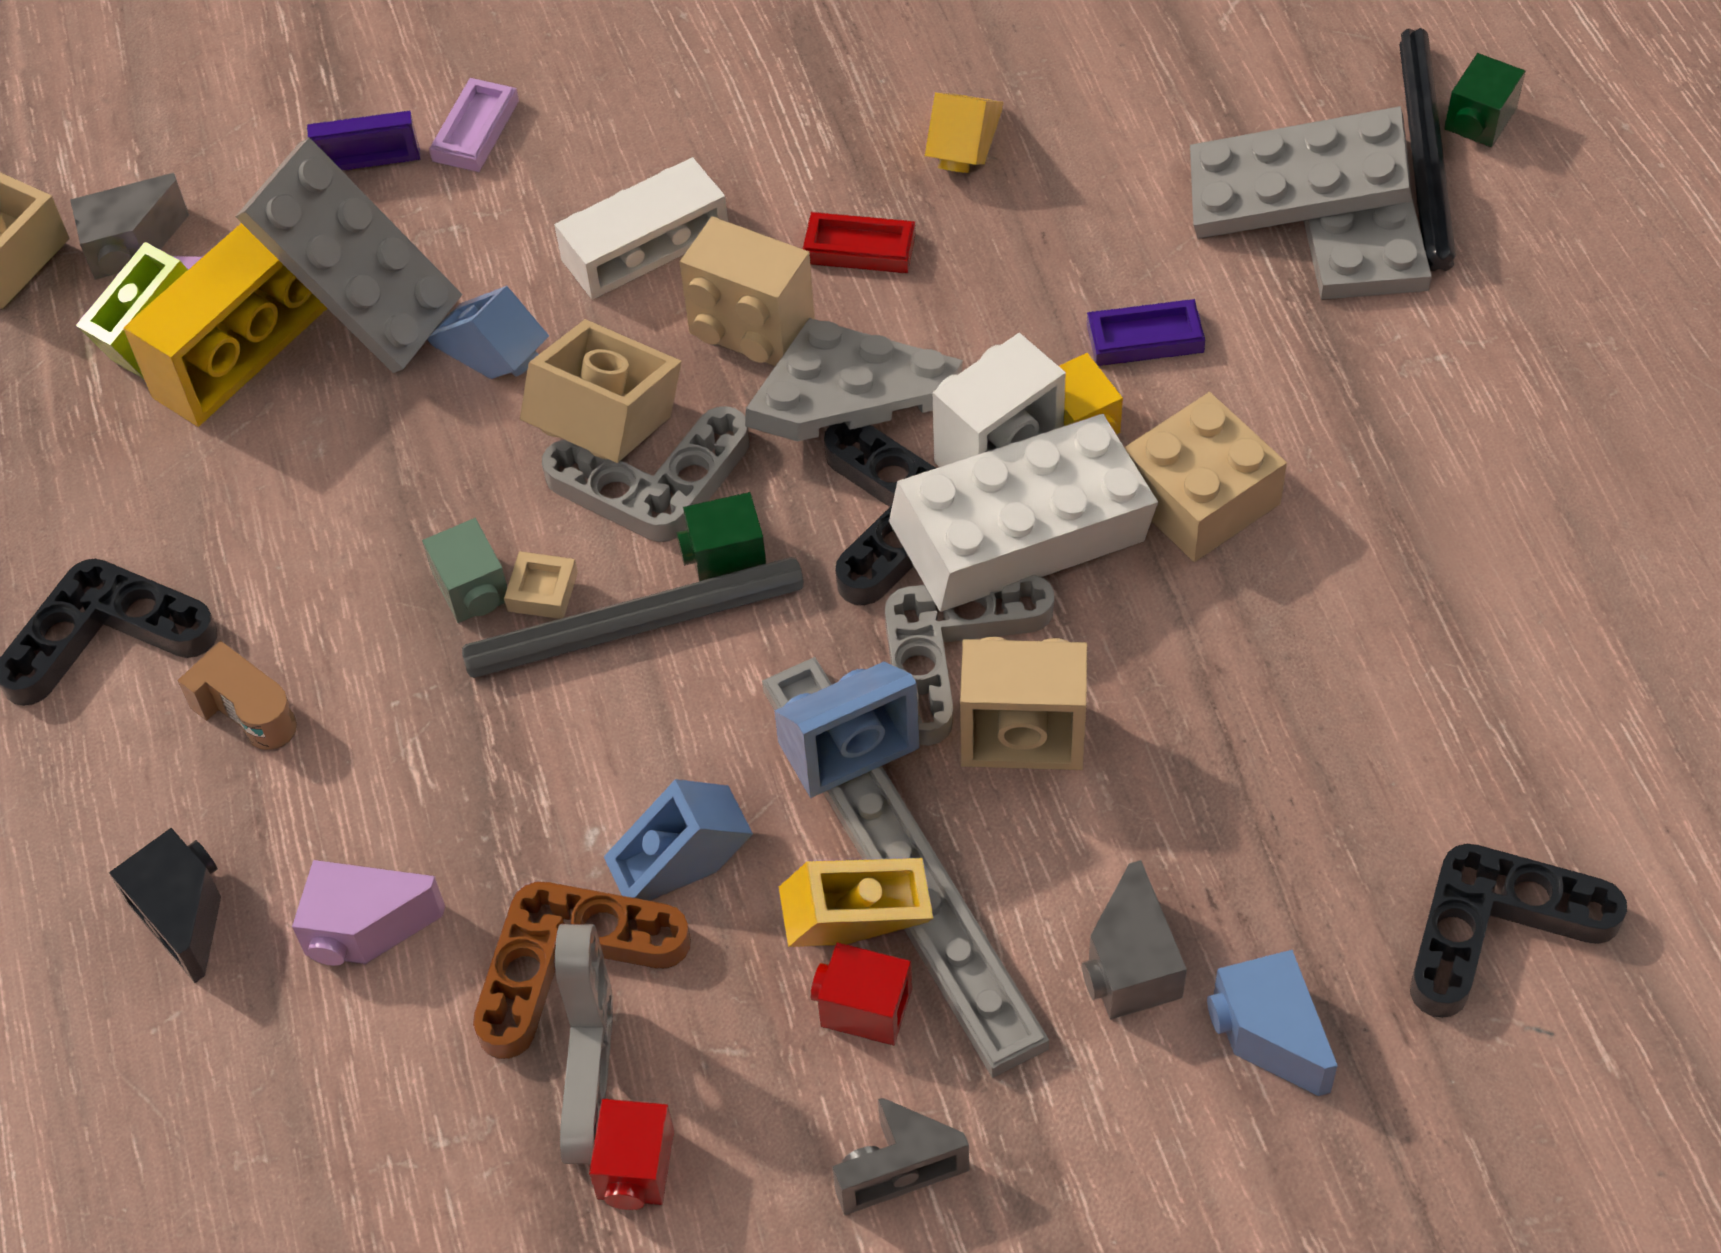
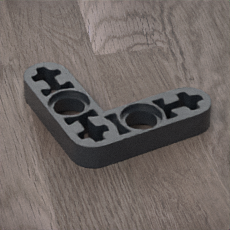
[824,422,936,605]
[0,558,217,706]
[1410,843,1627,1018]

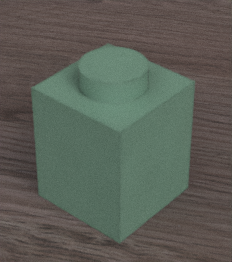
[422,517,507,623]

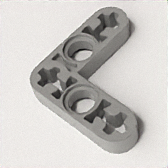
[542,406,749,542]
[885,575,1054,746]
[555,924,613,1164]

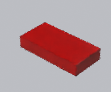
[803,212,916,274]

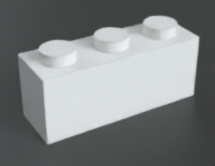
[554,157,728,300]

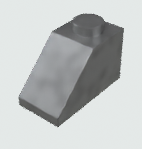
[70,172,189,279]
[1082,860,1187,1020]

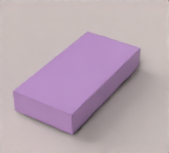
[429,78,519,172]

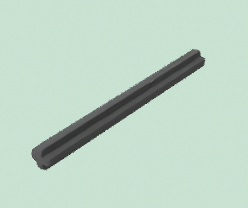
[462,557,804,678]

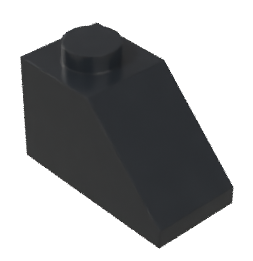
[109,828,221,983]

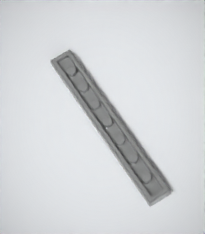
[762,657,1049,1078]

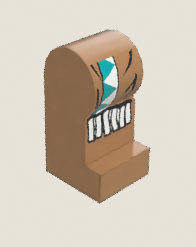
[177,640,297,750]

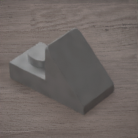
[832,1098,969,1216]

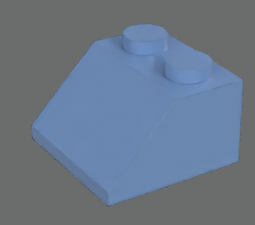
[774,662,919,798]

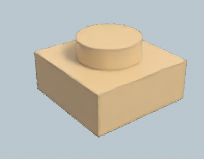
[504,551,578,619]

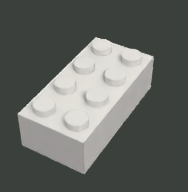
[889,414,1158,612]

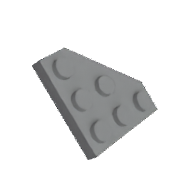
[745,318,963,442]

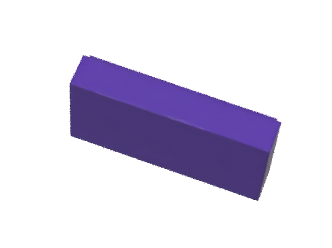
[307,110,421,170]
[1086,299,1206,366]

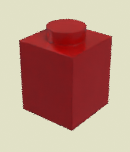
[810,942,912,1046]
[589,1099,674,1210]

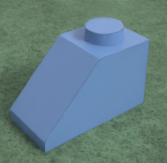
[427,286,549,379]
[604,779,753,901]
[1207,950,1338,1096]

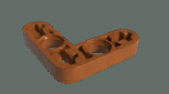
[473,882,691,1059]

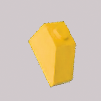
[925,92,1003,173]
[779,858,933,947]

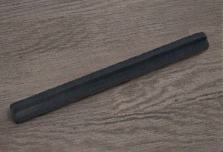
[1399,28,1456,271]

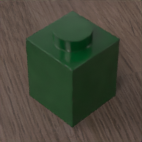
[1444,53,1526,147]
[676,492,767,582]

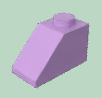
[292,860,445,966]

